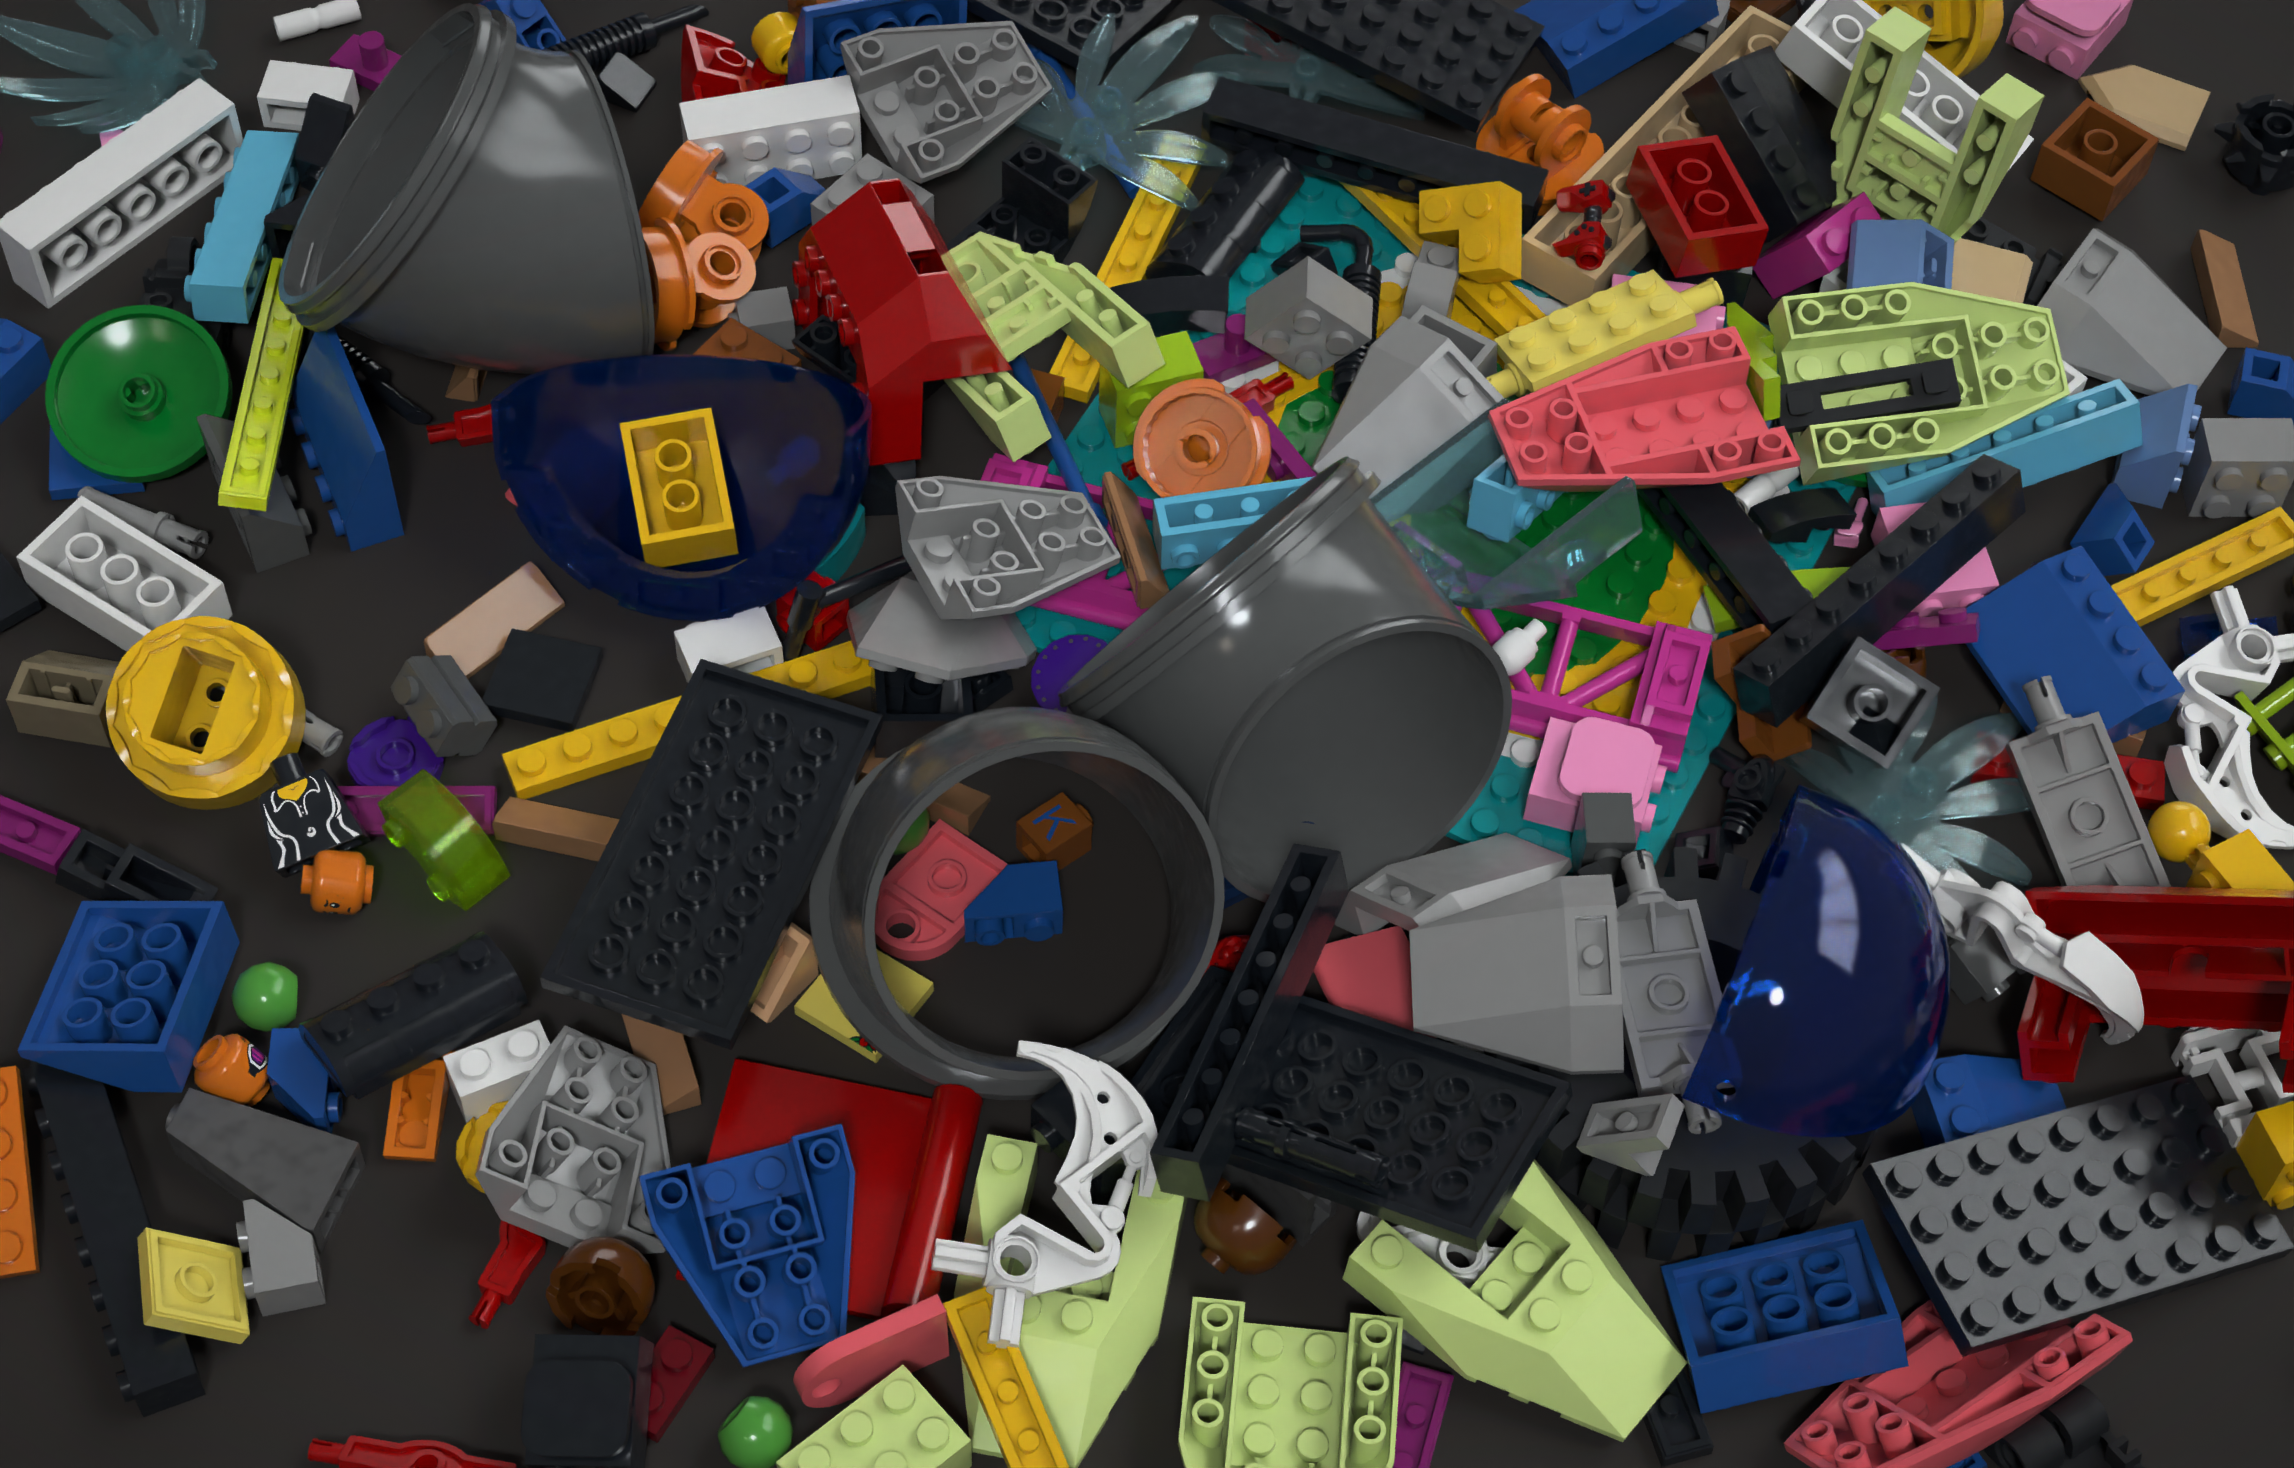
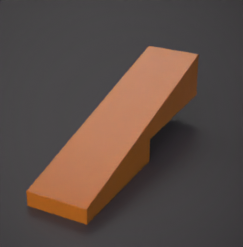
[383,1049,456,1162]

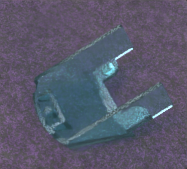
[1370,398,1643,610]

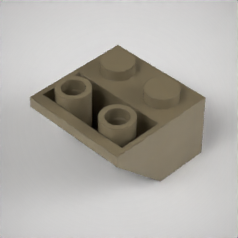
[6,650,119,748]

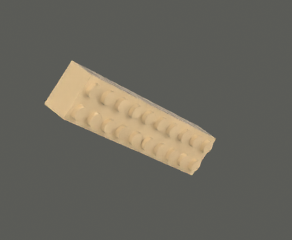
[1521,5,1808,306]

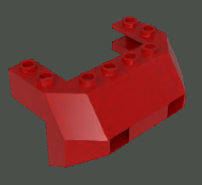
[792,178,1013,466]
[2017,885,2294,1093]

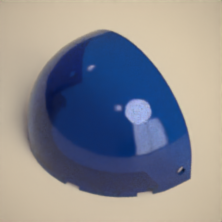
[491,355,872,621]
[1682,785,1951,1137]

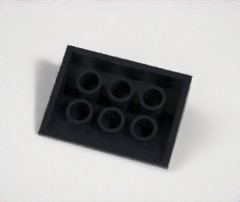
[1682,45,1837,242]

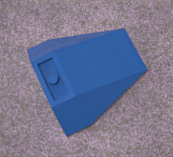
[638,1124,855,1368]

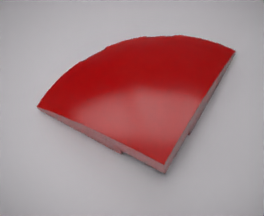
[681,24,786,102]

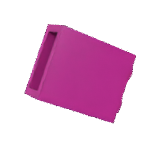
[1753,192,1882,300]

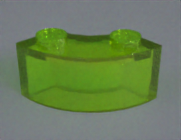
[377,769,511,911]

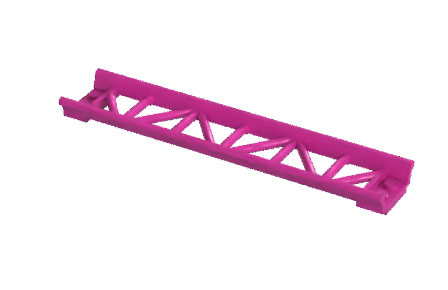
[980,453,1713,773]

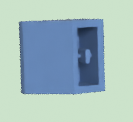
[1846,219,1954,289]
[2111,384,2202,509]

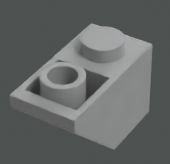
[236,1199,326,1316]

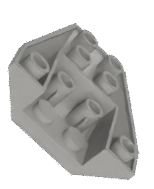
[840,21,1053,184]
[2037,228,2227,396]
[1311,315,1508,527]
[895,476,1121,620]
[846,571,1037,684]
[1335,833,1573,935]
[1409,874,1624,1075]
[475,1025,671,1254]

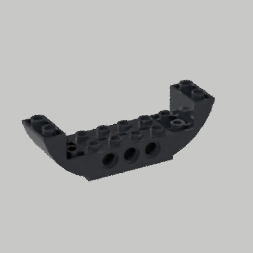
[792,137,1098,402]

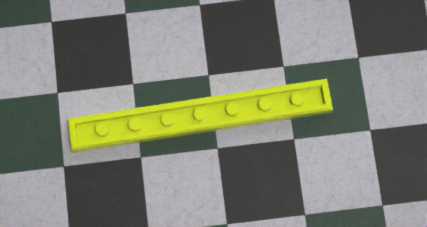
[218,258,305,511]

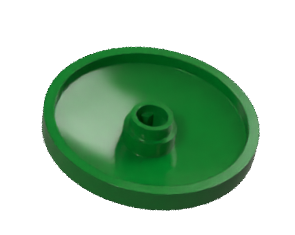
[45,305,233,483]

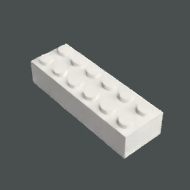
[1775,0,2034,172]
[0,78,243,309]

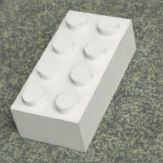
[679,75,862,186]
[16,495,233,651]

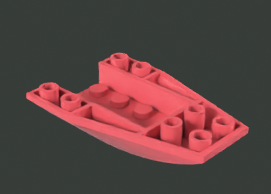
[1488,326,1801,492]
[1783,1299,2133,1468]

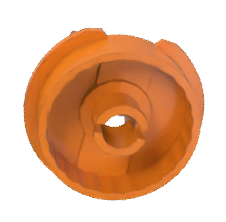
[1476,74,1604,216]
[638,140,769,263]
[642,217,756,351]
[1133,378,1271,498]

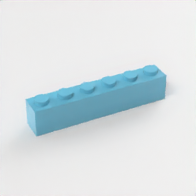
[184,130,299,324]
[1866,379,2143,517]

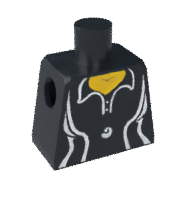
[259,753,372,878]

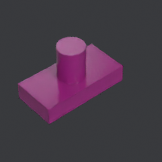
[329,31,402,91]
[1192,314,1277,383]

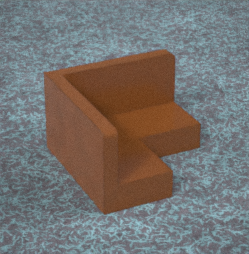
[1711,624,1812,761]

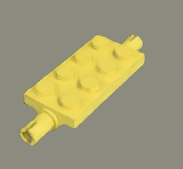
[1486,269,1724,398]

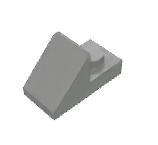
[1576,1093,1685,1176]

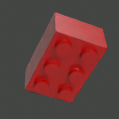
[1626,135,1769,278]

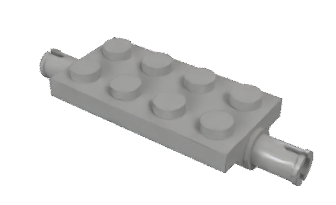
[2005,675,2171,887]
[1617,850,1743,1134]

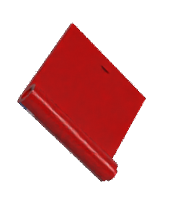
[676,1059,983,1320]

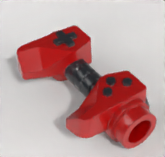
[1552,179,1616,270]

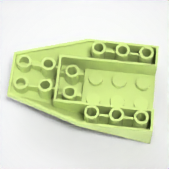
[1768,282,2070,486]
[1178,1296,1403,1468]

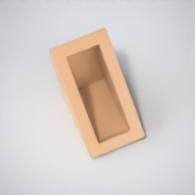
[750,922,819,1023]

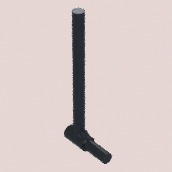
[782,555,912,661]

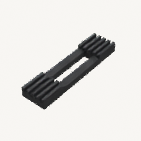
[1776,358,1962,433]

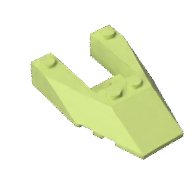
[1831,6,2045,244]
[944,231,1165,462]
[954,1134,1188,1468]
[1342,1159,1687,1442]

